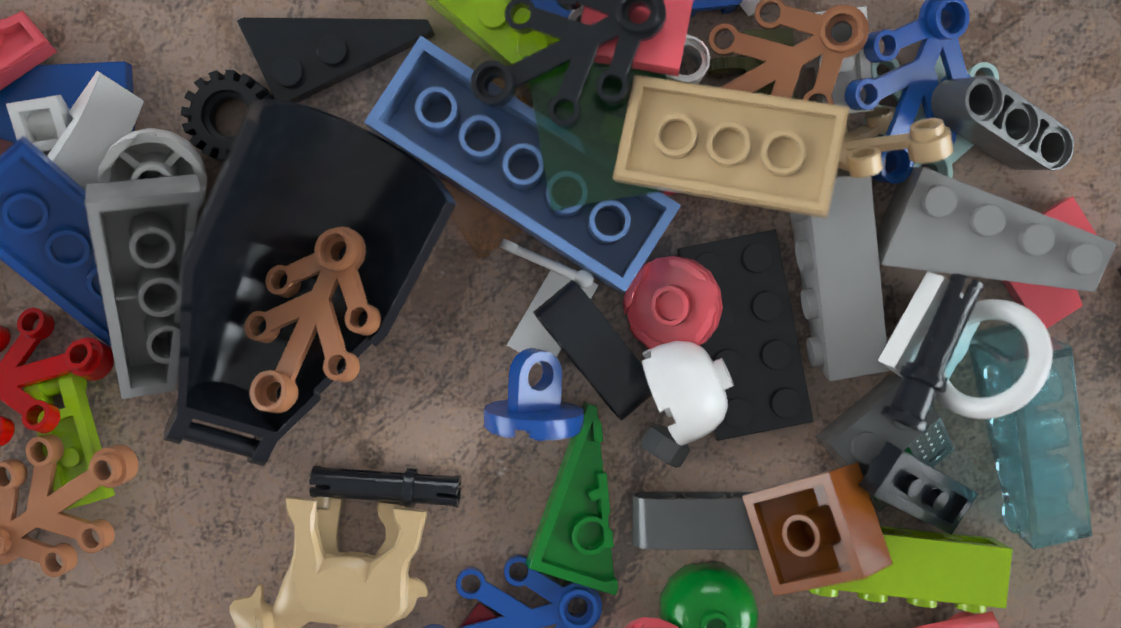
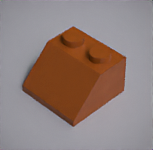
[742,462,893,597]

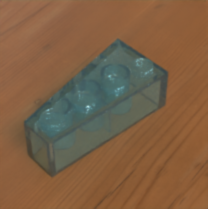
[969,324,1092,550]

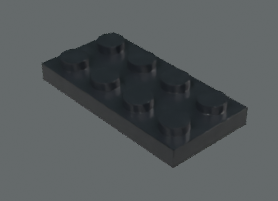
[677,229,814,441]

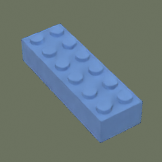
[364,36,681,294]

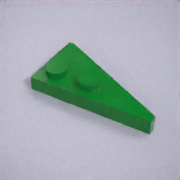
[525,401,618,596]

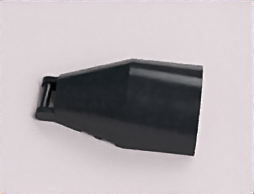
[163,99,456,466]

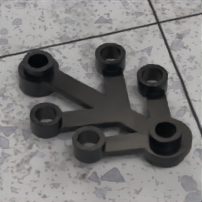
[471,0,667,128]

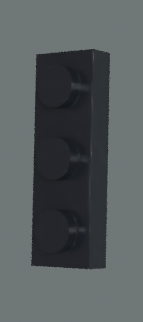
[859,441,978,535]

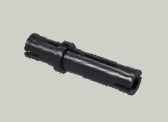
[309,465,462,508]

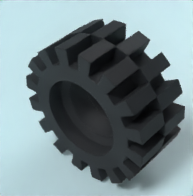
[181,69,275,162]

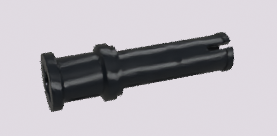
[881,273,985,433]

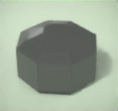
[640,424,690,468]

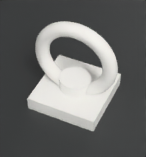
[878,271,1052,419]

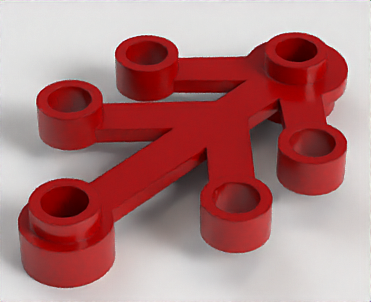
[0,307,114,446]

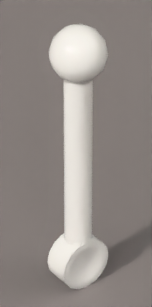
[499,238,594,289]

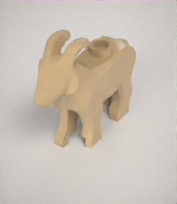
[229,496,428,628]

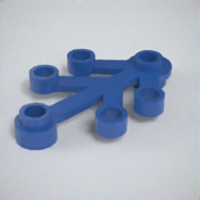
[845,0,971,183]
[423,554,602,628]

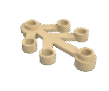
[838,106,953,178]

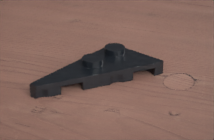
[237,17,435,103]

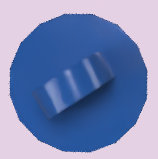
[484,348,584,441]

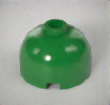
[659,561,759,628]

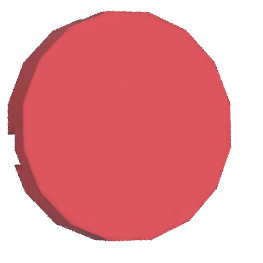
[623,255,723,349]

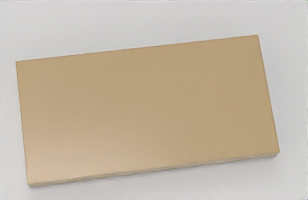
[613,75,850,219]

